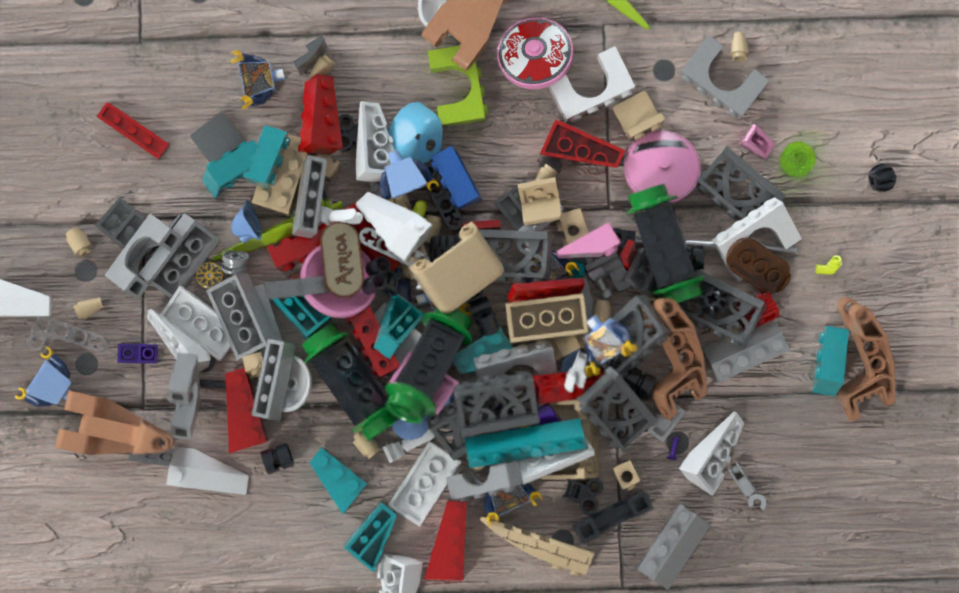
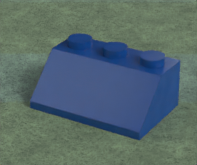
[431,146,483,209]

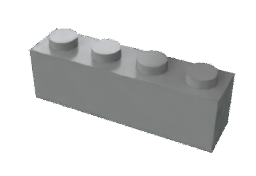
[292,155,327,238]
[252,339,296,421]

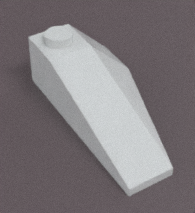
[356,101,395,182]
[356,192,432,261]
[0,279,52,317]
[147,309,211,372]
[679,412,744,496]
[166,446,249,495]
[377,553,422,593]

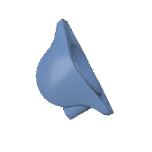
[231,200,262,243]

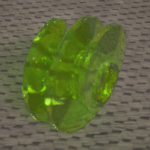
[779,142,816,177]

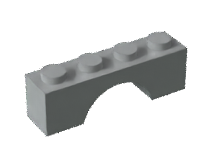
[446,461,522,502]

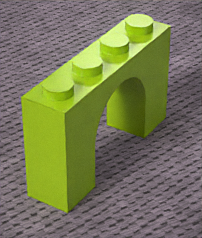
[428,45,488,128]

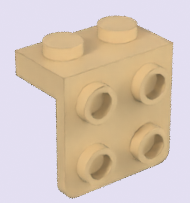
[613,91,665,141]
[518,177,562,225]

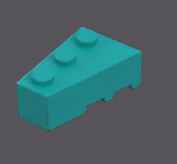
[243,125,291,189]
[202,140,257,199]
[374,294,425,359]
[269,295,334,340]
[453,326,513,375]
[812,326,849,397]
[309,447,368,514]
[343,500,397,573]

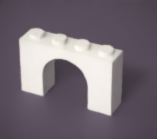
[549,46,635,123]
[712,197,802,282]

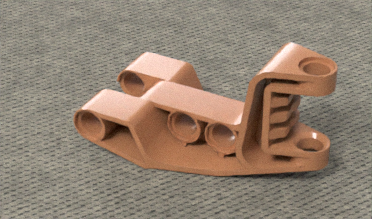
[421,0,511,71]
[837,297,896,422]
[642,298,708,420]
[55,390,174,455]

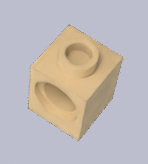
[612,460,640,491]

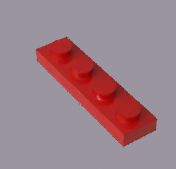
[96,101,170,160]
[507,278,585,303]

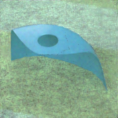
[387,102,442,163]

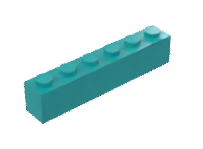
[465,418,586,468]

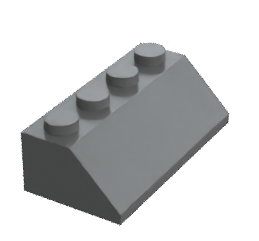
[138,213,220,298]
[206,273,278,360]
[701,320,790,383]
[636,504,710,590]

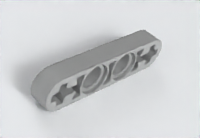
[359,228,430,266]

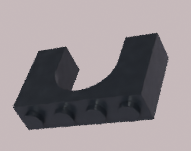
[572,490,654,544]

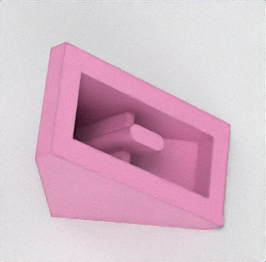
[740,124,775,160]

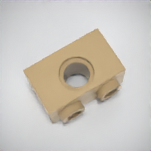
[555,208,588,247]

